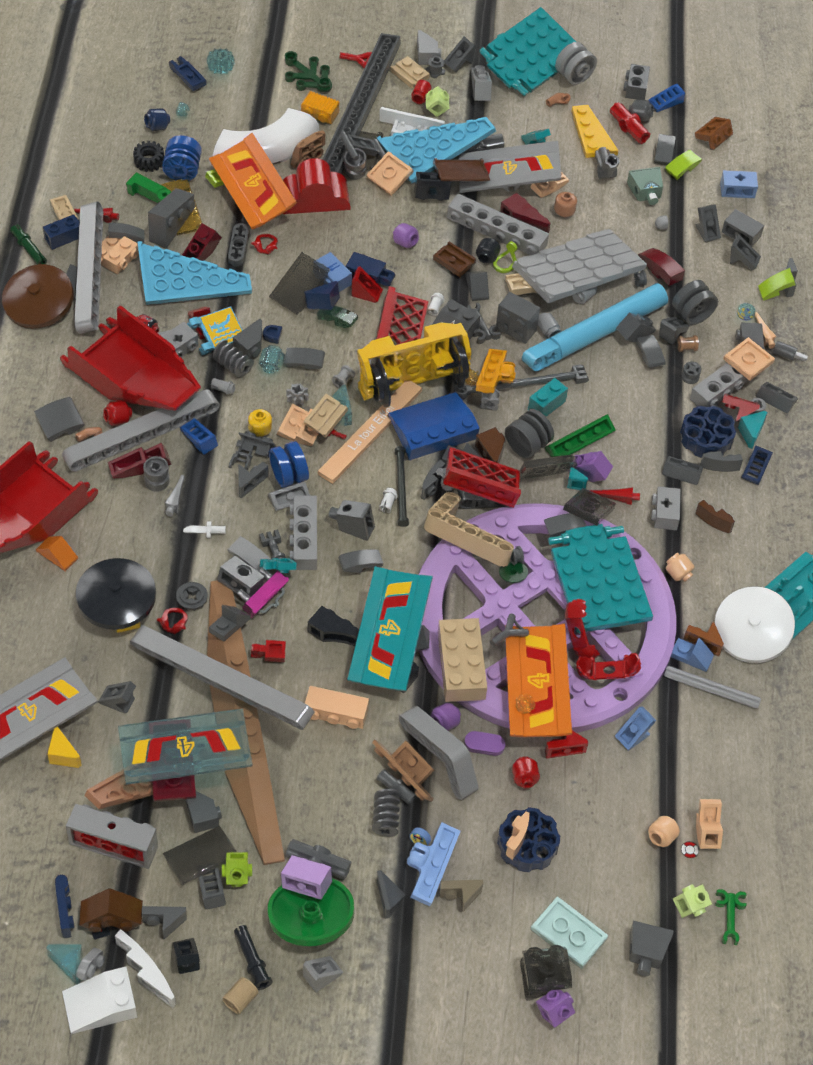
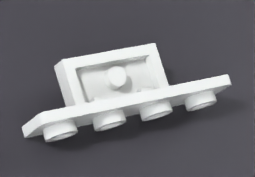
[379,107,445,136]

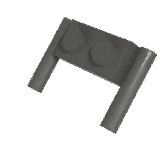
[340,132,386,161]

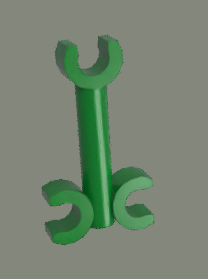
[715,889,747,946]

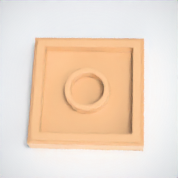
[366,151,414,196]
[723,337,775,381]

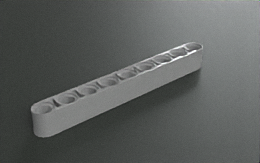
[75,201,103,334]
[62,389,220,472]

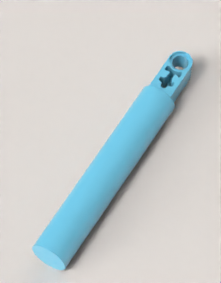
[522,283,668,371]

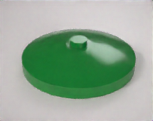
[267,878,355,946]

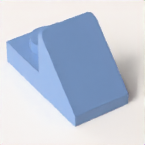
[671,638,714,672]
[615,707,656,750]

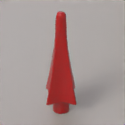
[74,208,119,223]
[588,487,640,505]

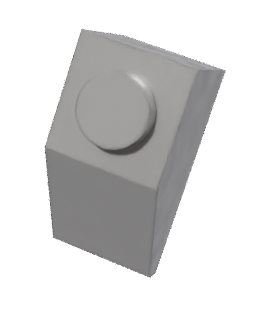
[417,30,441,65]

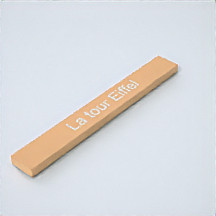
[318,380,422,484]

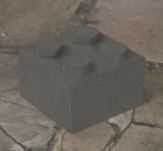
[496,292,540,344]

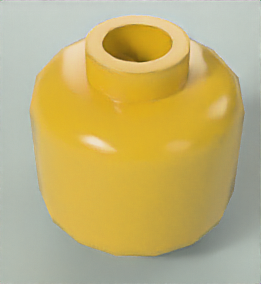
[248,409,272,437]

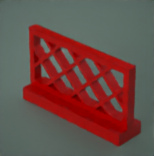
[376,286,429,345]
[443,447,521,508]

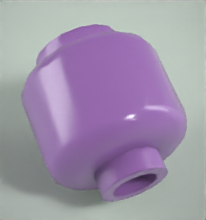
[393,223,419,248]
[431,703,461,731]

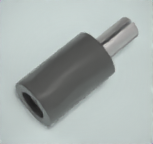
[773,341,808,361]

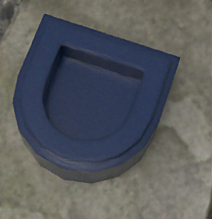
[263,325,282,344]

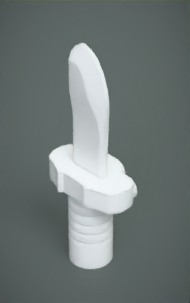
[183,521,226,538]

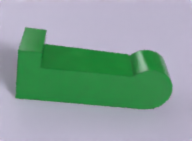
[126,172,171,203]

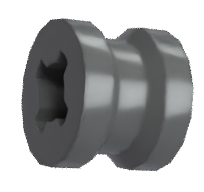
[682,361,702,384]

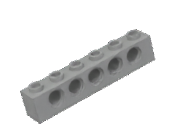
[447,194,549,255]

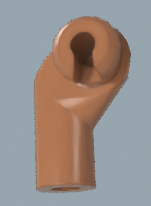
[545,93,571,107]

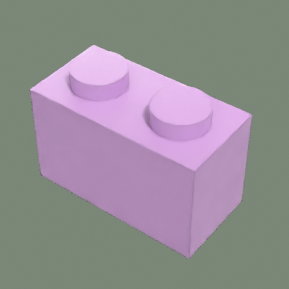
[281,855,332,900]

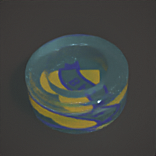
[737,303,755,321]

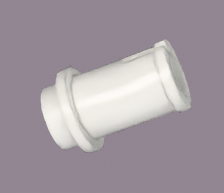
[427,293,444,316]
[379,488,398,513]

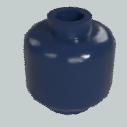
[144,108,170,131]

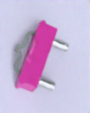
[237,568,289,618]

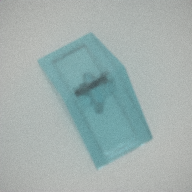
[46,944,83,985]

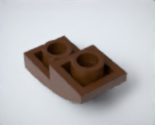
[695,500,735,533]

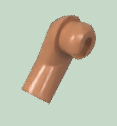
[75,427,103,442]

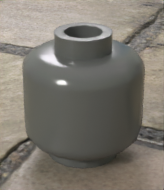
[628,100,654,122]

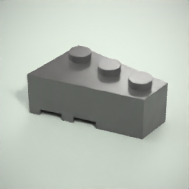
[148,188,195,248]

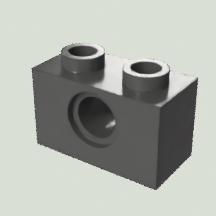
[217,556,265,597]

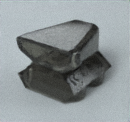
[520,945,572,1001]

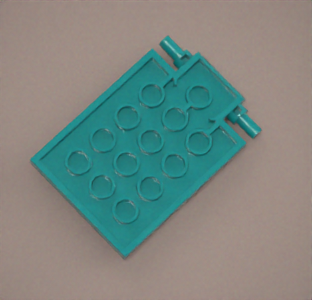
[479,7,577,97]
[548,524,653,634]

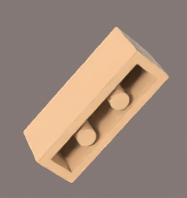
[305,686,369,729]

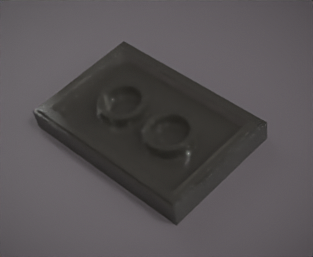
[563,488,616,526]

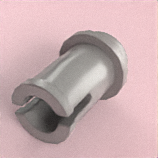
[211,378,235,395]

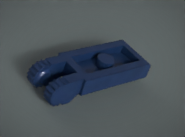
[169,56,207,91]
[55,874,75,938]

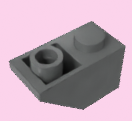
[616,312,656,343]

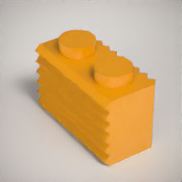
[301,91,340,124]

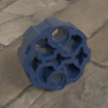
[680,406,736,458]
[497,807,560,873]

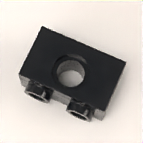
[414,172,451,201]

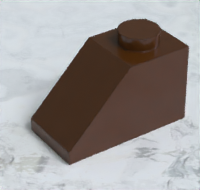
[475,427,505,473]

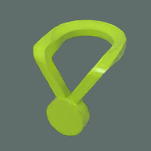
[493,241,517,273]

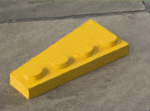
[571,105,619,158]

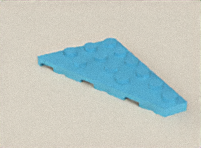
[377,117,496,184]
[137,241,252,305]

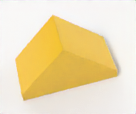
[47,726,82,768]

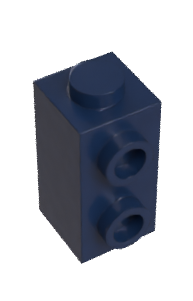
[43,214,80,250]

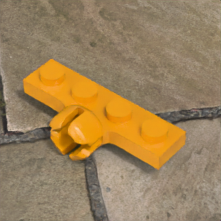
[476,348,516,394]

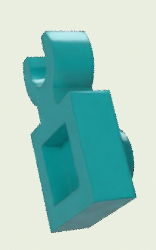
[259,558,297,573]

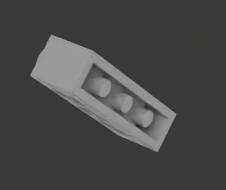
[690,363,754,407]
[290,496,317,570]

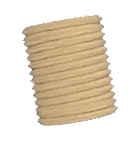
[223,977,258,1014]

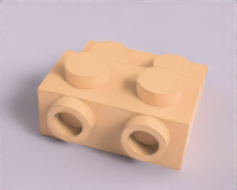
[101,236,139,275]

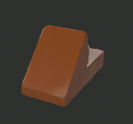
[683,622,724,657]

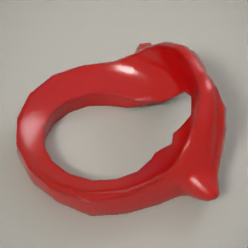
[251,234,278,254]
[157,608,188,634]

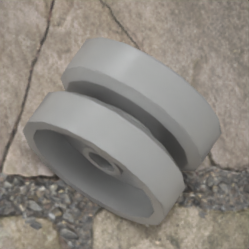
[555,42,597,85]

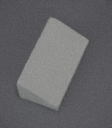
[268,481,310,511]

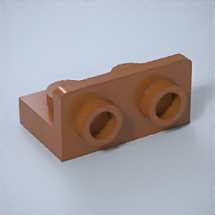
[695,117,733,150]

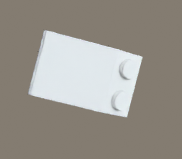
[62,967,137,1034]

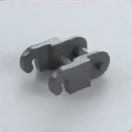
[229,448,253,470]

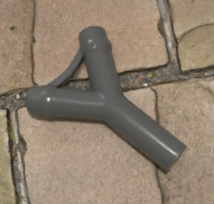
[490,614,529,647]

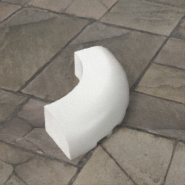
[212,108,320,166]

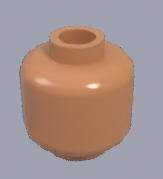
[554,192,577,217]

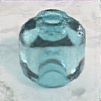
[259,345,285,374]

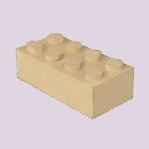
[438,618,487,702]

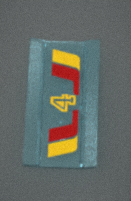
[118,708,253,785]

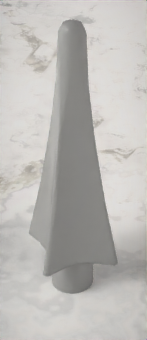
[165,475,185,516]

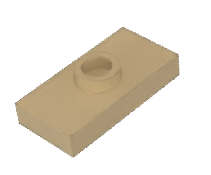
[50,195,78,220]

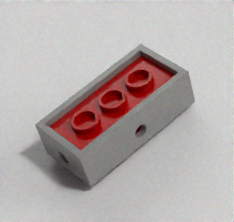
[66,804,158,869]

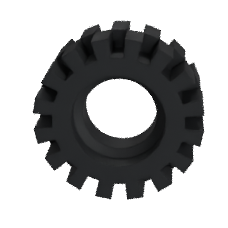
[133,141,164,172]

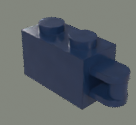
[345,252,396,286]

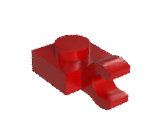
[251,640,286,662]

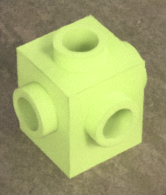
[426,86,450,117]
[673,884,712,918]

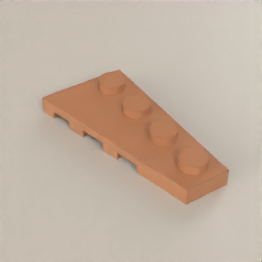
[84,760,153,809]

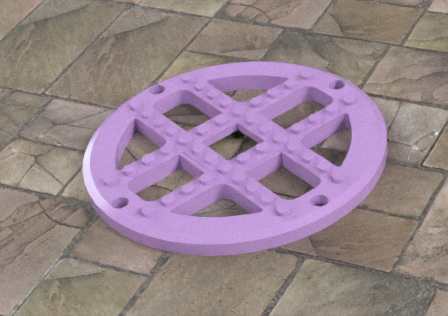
[419,504,676,733]

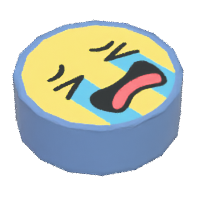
[409,828,431,846]

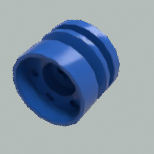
[162,135,202,182]

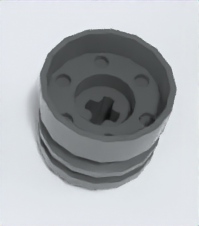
[505,409,554,458]

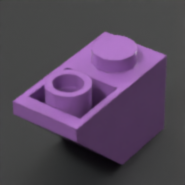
[566,451,613,482]

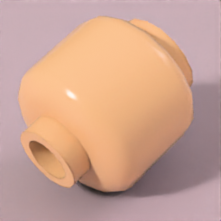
[666,553,695,582]
[648,816,680,847]

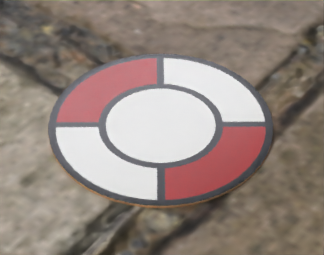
[681,841,699,858]

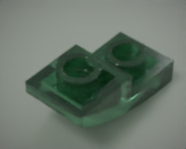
[317,306,358,328]

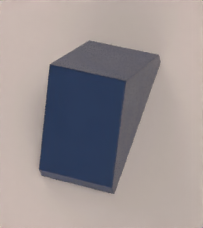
[304,281,340,310]

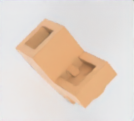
[696,799,723,849]

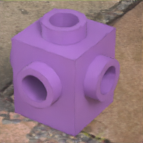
[536,987,575,1028]

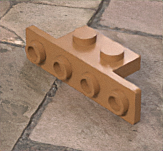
[372,740,435,802]

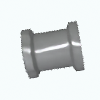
[332,365,355,389]

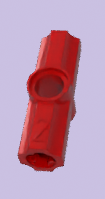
[610,102,651,144]

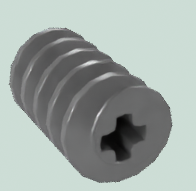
[213,340,254,377]
[372,789,401,837]

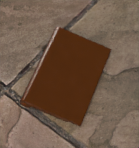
[433,158,490,181]

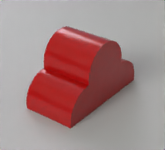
[282,158,351,214]

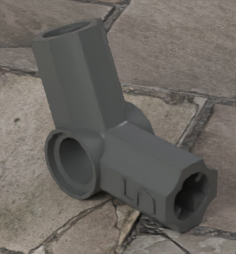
[595,147,620,179]

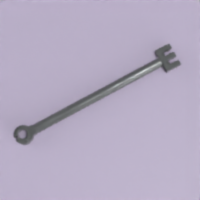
[454,365,589,400]

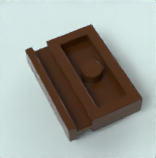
[433,241,476,277]

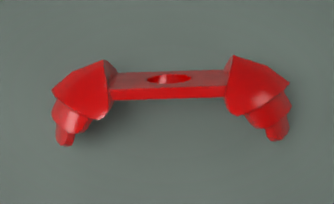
[565,599,600,658]
[576,653,641,680]

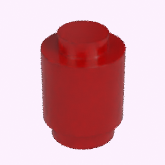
[411,80,432,104]

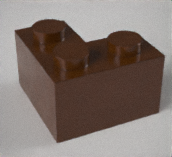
[79,888,143,932]

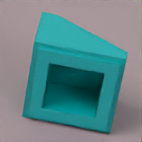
[567,467,588,491]

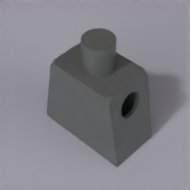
[329,500,375,541]
[629,920,674,976]

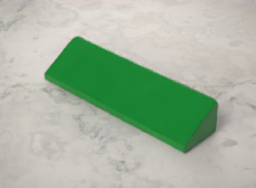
[544,414,616,462]

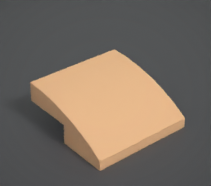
[277,403,319,446]

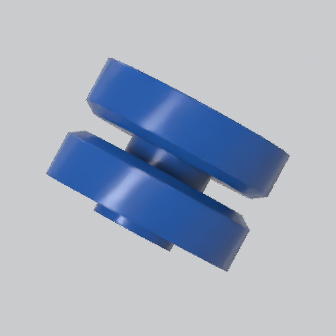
[269,441,309,488]

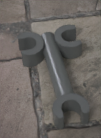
[467,302,501,344]

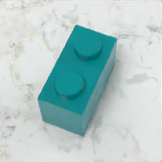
[528,378,568,417]

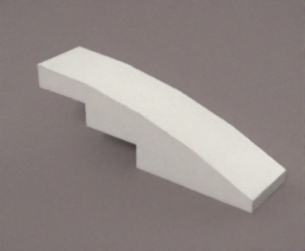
[115,929,175,1008]

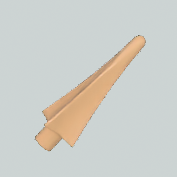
[754,312,776,349]

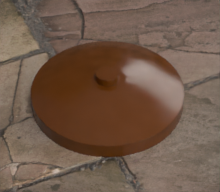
[2,264,74,329]

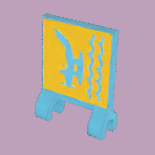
[187,307,243,356]

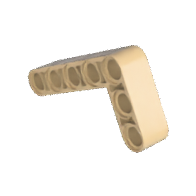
[424,492,514,567]

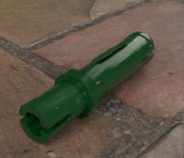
[10,224,47,265]

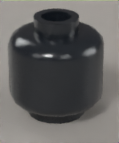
[476,238,501,264]

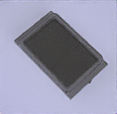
[269,252,330,315]

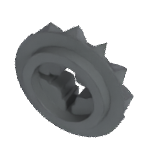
[176,582,208,610]

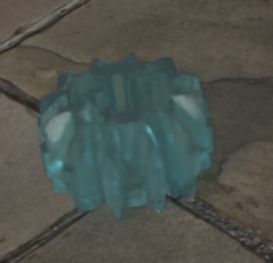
[207,47,235,74]

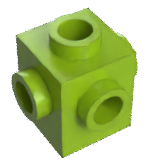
[222,852,252,887]

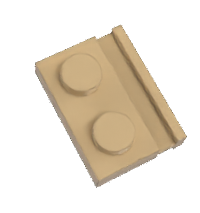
[390,56,430,89]
[505,273,537,295]
[304,394,348,438]

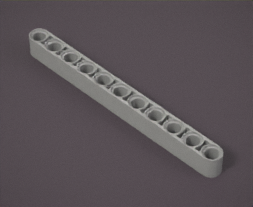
[130,625,315,730]

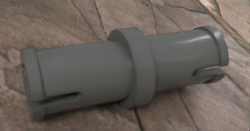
[376,769,416,805]

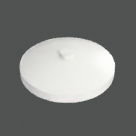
[715,587,795,663]

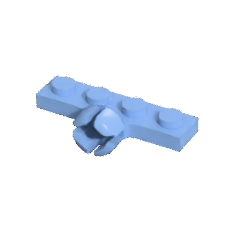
[407,822,460,906]

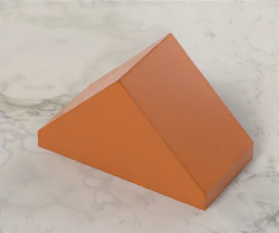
[36,536,78,571]

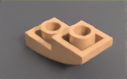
[530,172,569,198]
[506,811,529,860]

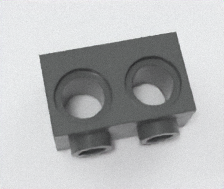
[623,64,650,100]

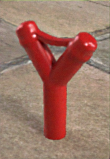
[339,52,372,68]

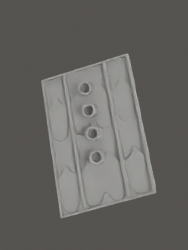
[512,229,647,303]

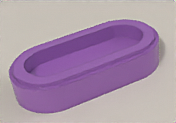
[464,731,505,756]

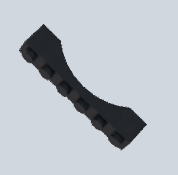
[307,606,419,693]

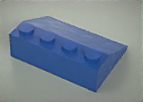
[388,392,480,460]

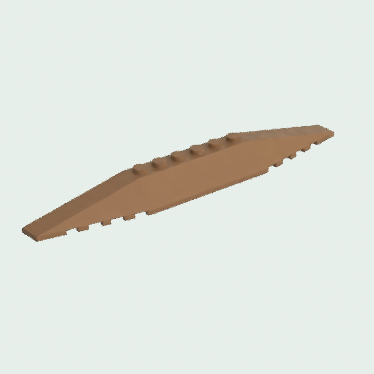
[207,581,285,865]

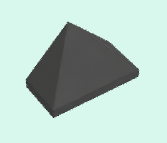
[376,870,406,919]

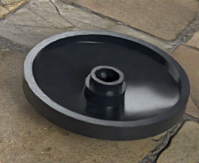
[76,558,156,630]

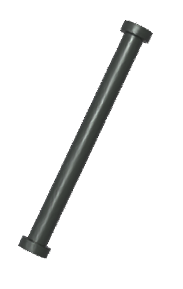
[394,446,409,527]

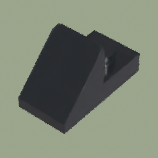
[172,938,200,974]

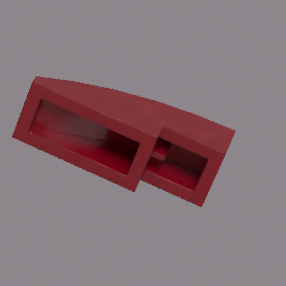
[638,248,685,286]
[108,443,172,479]

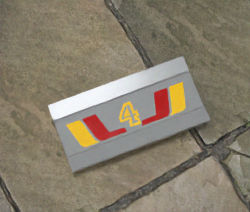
[458,141,561,193]
[0,657,98,761]

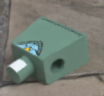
[627,167,663,205]

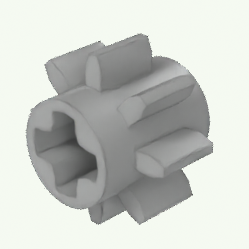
[286,384,309,406]

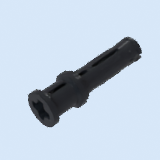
[234,925,273,990]

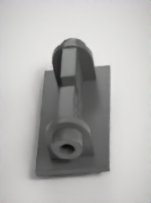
[236,431,277,458]

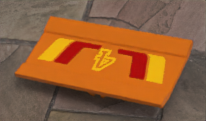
[209,133,297,229]
[505,624,572,737]

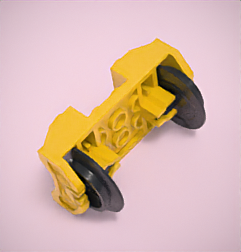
[357,322,471,408]

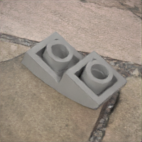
[227,536,270,571]

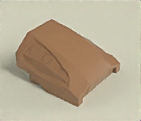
[291,130,325,168]

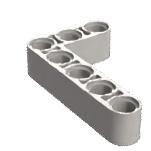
[399,706,479,800]

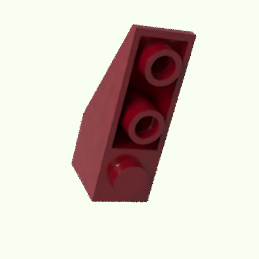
[500,193,551,233]
[182,223,222,261]

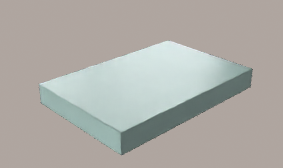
[531,896,608,969]

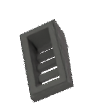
[197,862,226,909]

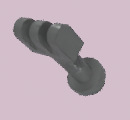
[259,529,286,559]

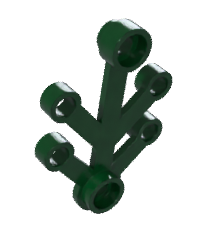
[285,51,332,92]

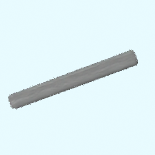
[664,666,761,708]

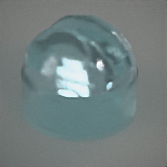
[176,102,190,116]

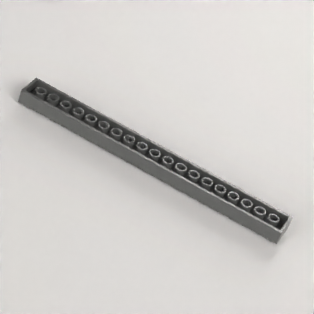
[322,33,401,174]

